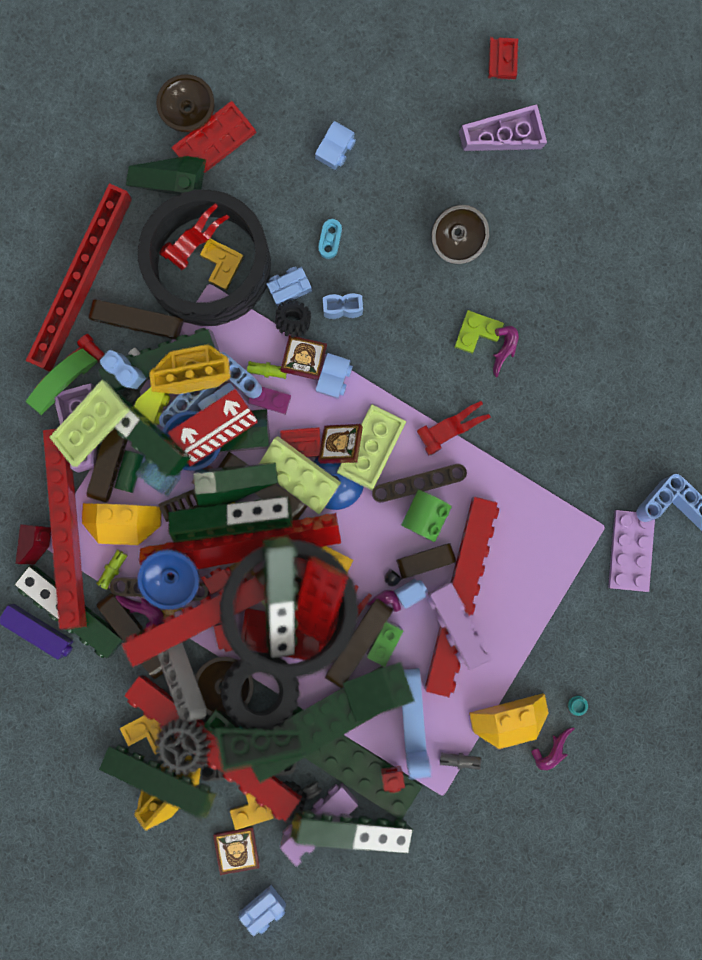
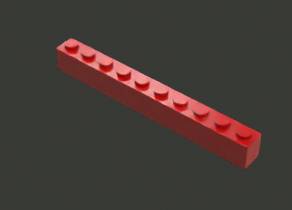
[26,183,132,372]
[43,429,87,629]
[424,497,499,698]
[139,513,341,575]
[122,557,308,667]
[124,675,301,821]

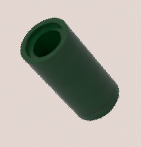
[114,450,144,493]

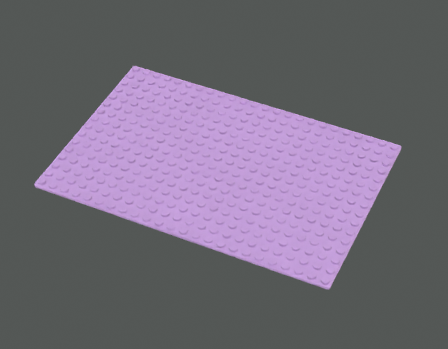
[47,284,605,795]

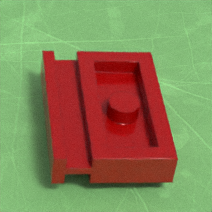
[488,37,518,79]
[280,427,321,458]

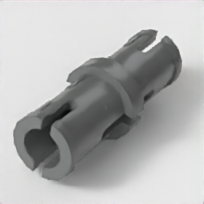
[440,752,481,770]

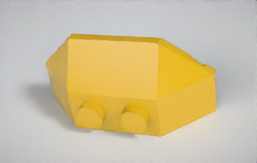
[150,344,231,394]
[82,503,162,545]
[469,693,548,749]
[134,754,201,830]

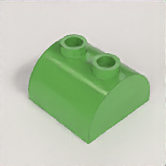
[401,490,452,542]

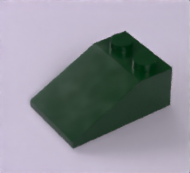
[343,662,415,722]

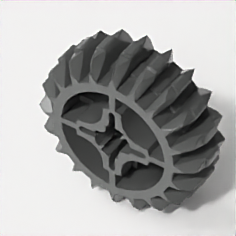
[155,718,211,775]

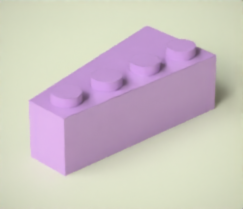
[459,104,547,151]
[55,383,97,473]
[427,582,492,671]
[280,783,358,867]

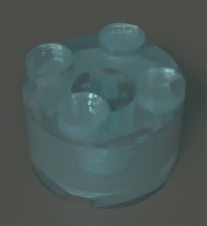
[134,459,182,497]

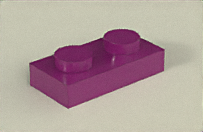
[248,384,291,415]

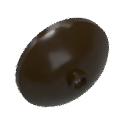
[156,74,215,132]
[431,204,489,264]
[195,657,253,716]

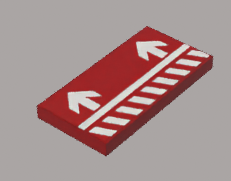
[168,388,258,467]

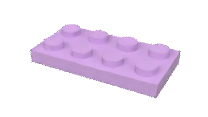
[608,510,655,592]

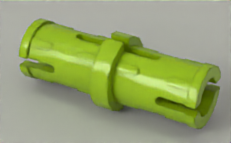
[247,361,287,379]
[96,549,128,590]

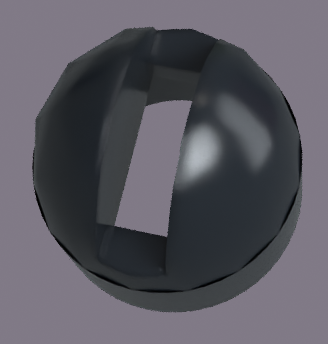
[384,569,402,586]

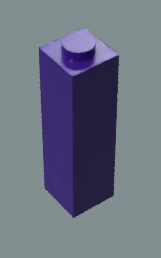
[0,604,74,660]

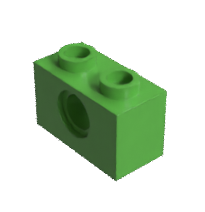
[367,621,403,667]

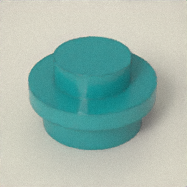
[568,695,588,716]

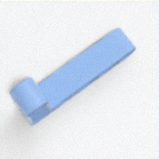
[159,352,262,428]
[636,474,702,531]
[402,668,431,779]

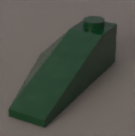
[126,156,206,195]
[219,409,271,453]
[193,462,278,507]

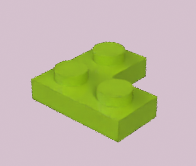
[454,310,504,354]

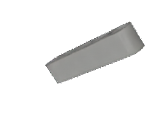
[158,642,206,722]

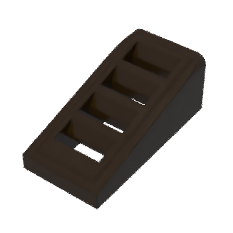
[159,489,199,522]

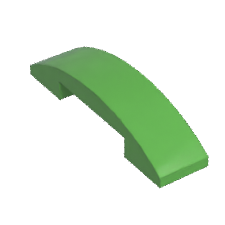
[26,348,97,415]

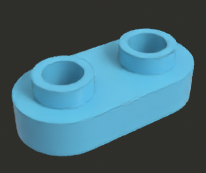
[318,219,342,259]

